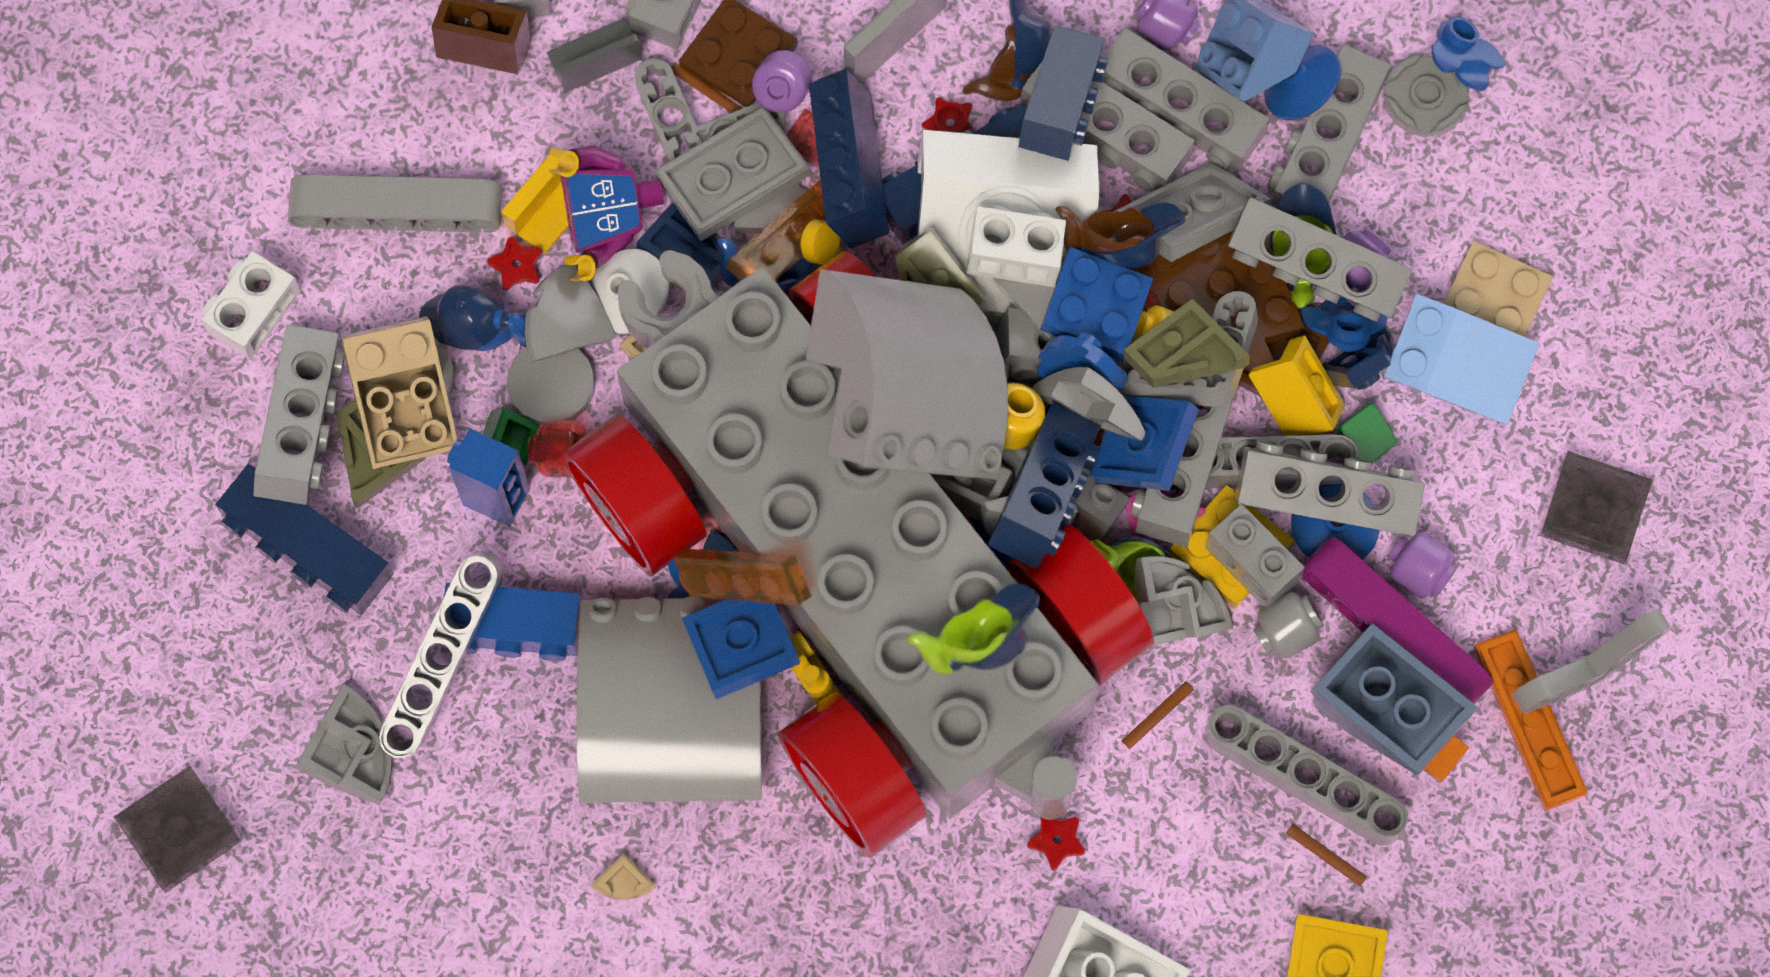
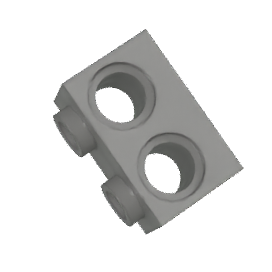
[1205,504,1305,607]

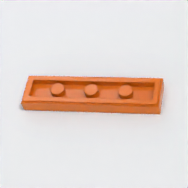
[1473,629,1588,812]

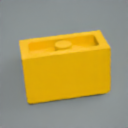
[501,147,568,254]
[1249,336,1345,436]

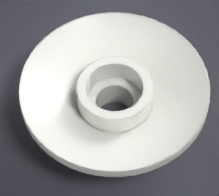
[591,249,669,334]

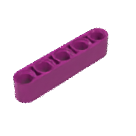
[1302,536,1493,704]

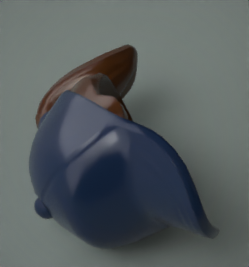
[962,0,1051,102]
[1055,202,1186,270]

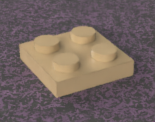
[1443,240,1553,337]

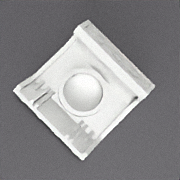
[917,130,1099,330]

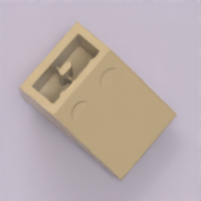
[340,317,457,469]

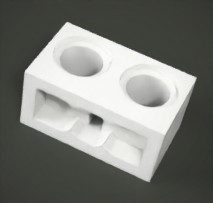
[966,205,1066,287]
[201,251,301,360]

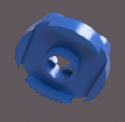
[1037,333,1128,394]

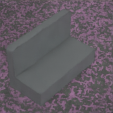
[546,18,643,93]

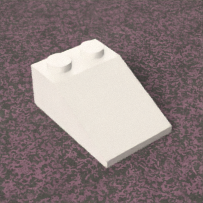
[1023,905,1190,977]

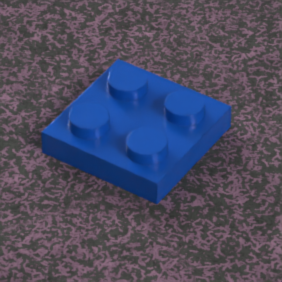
[1040,247,1153,362]
[1089,395,1199,491]
[682,582,801,700]

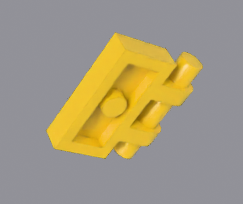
[784,625,844,704]

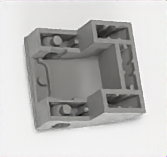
[806,269,1008,480]
[577,596,763,803]

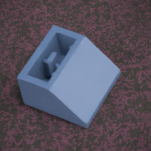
[1194,0,1314,101]

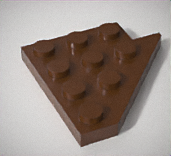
[1131,231,1304,371]

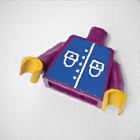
[549,145,664,281]

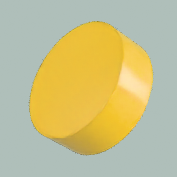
[801,219,840,265]

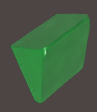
[1336,402,1398,464]
[483,407,540,465]

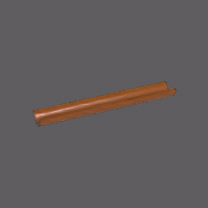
[671,62,743,113]
[1121,681,1194,750]
[1286,824,1367,887]

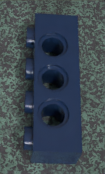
[987,402,1101,569]

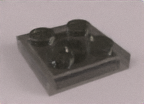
[1539,451,1653,564]
[114,766,242,893]

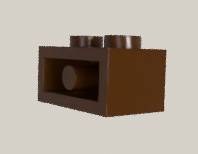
[431,0,531,75]

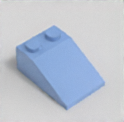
[1384,294,1540,425]

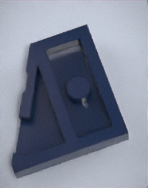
[636,202,722,290]
[1322,326,1394,390]

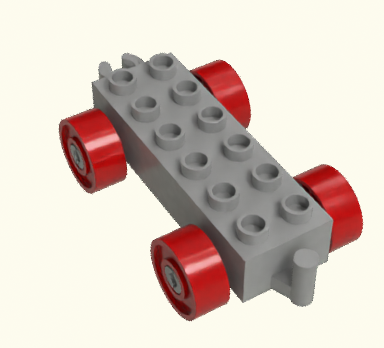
[561,250,1154,858]

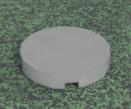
[1383,54,1469,137]
[507,347,594,427]

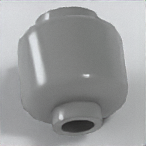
[1254,591,1324,658]

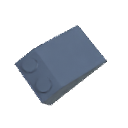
[1313,624,1477,776]

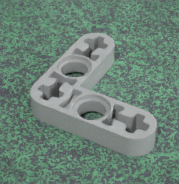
[635,58,786,162]
[1111,291,1258,406]
[1512,609,1672,715]

